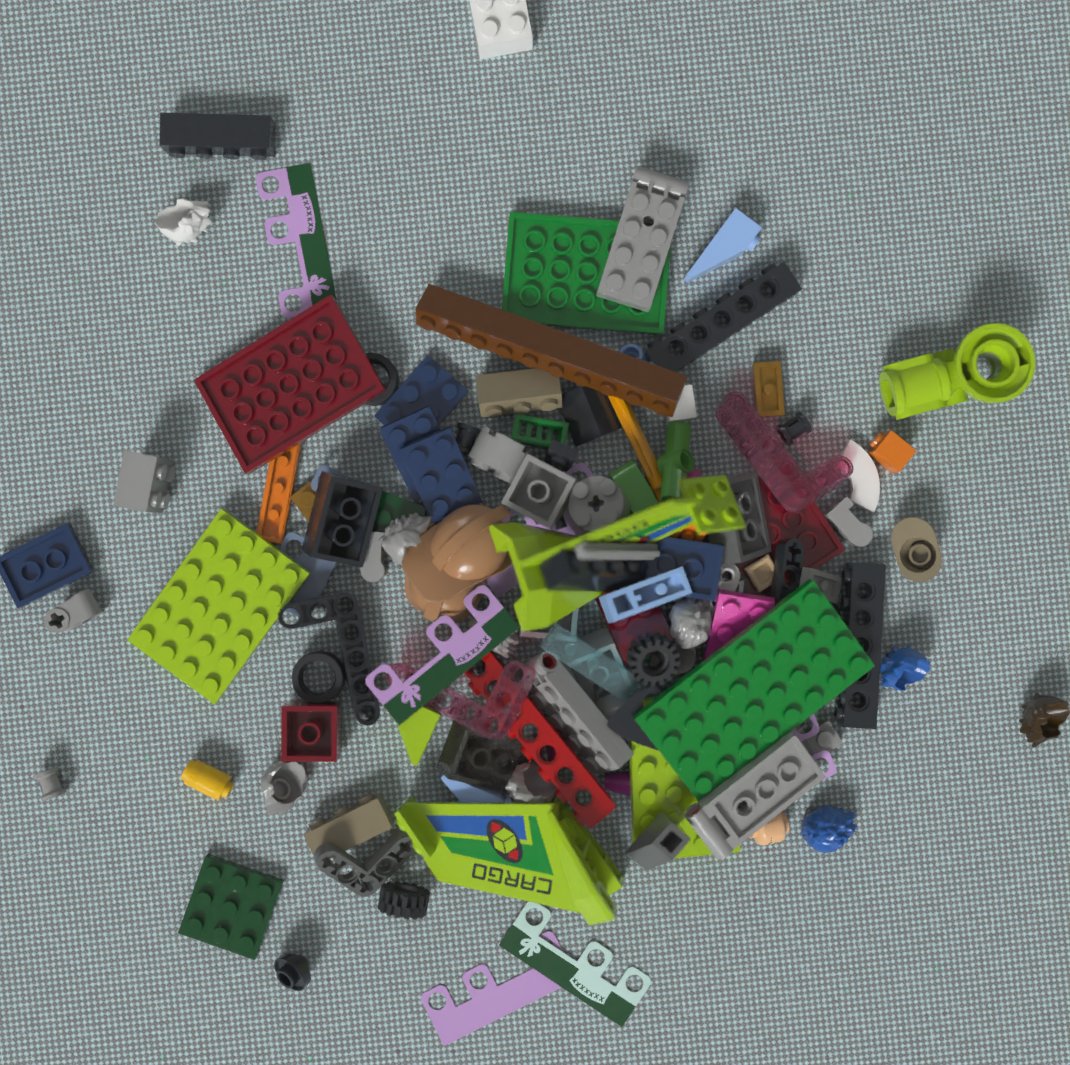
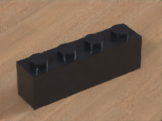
[159,112,276,160]
[539,549,644,592]

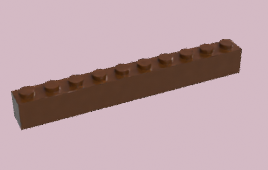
[416,284,688,417]

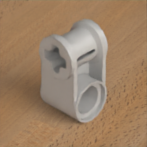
[44,588,103,633]

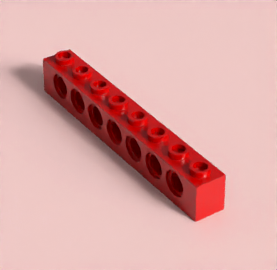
[465,651,617,829]

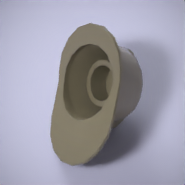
[891,517,942,582]

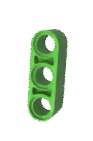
[609,460,660,516]

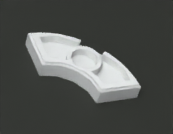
[836,440,880,513]

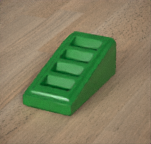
[511,414,569,450]

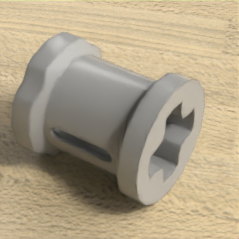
[33,766,67,802]

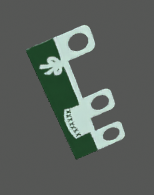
[499,901,651,1027]

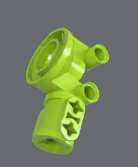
[879,323,1036,420]

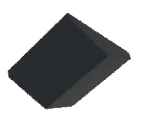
[560,386,623,447]

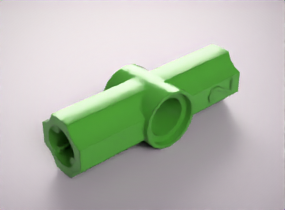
[657,421,694,503]

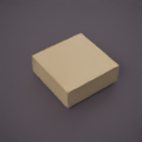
[743,554,774,592]

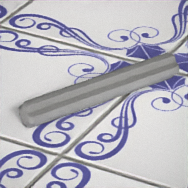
[574,542,660,560]

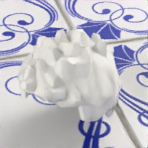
[155,198,212,246]

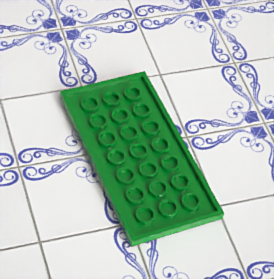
[632,579,875,801]

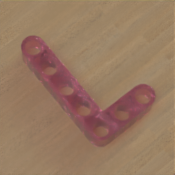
[715,391,854,512]
[386,661,535,739]

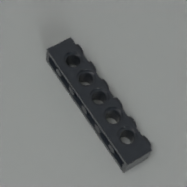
[644,261,802,372]
[834,562,886,729]

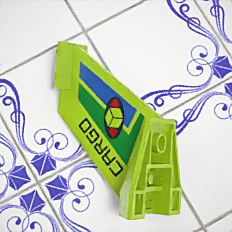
[489,475,746,631]
[394,796,624,925]

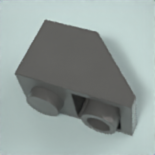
[625,811,691,871]

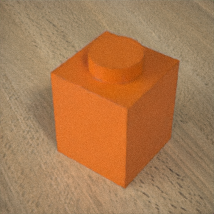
[867,430,916,474]

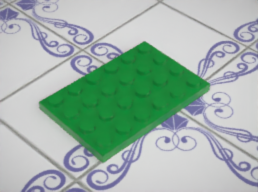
[502,212,671,335]

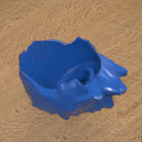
[880,645,931,691]
[800,805,858,853]

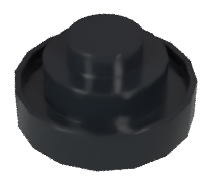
[274,952,311,991]

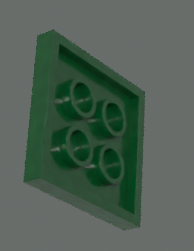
[178,854,284,960]

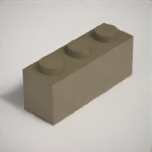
[476,368,562,418]
[304,792,395,859]

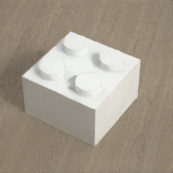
[469,0,533,60]

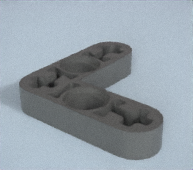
[314,830,415,897]

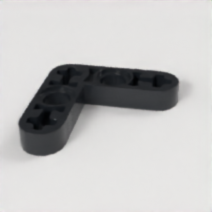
[770,538,840,616]

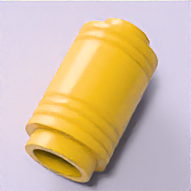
[181,759,234,801]

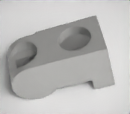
[823,496,873,547]
[360,532,387,582]

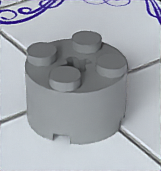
[468,426,532,484]
[569,476,630,533]

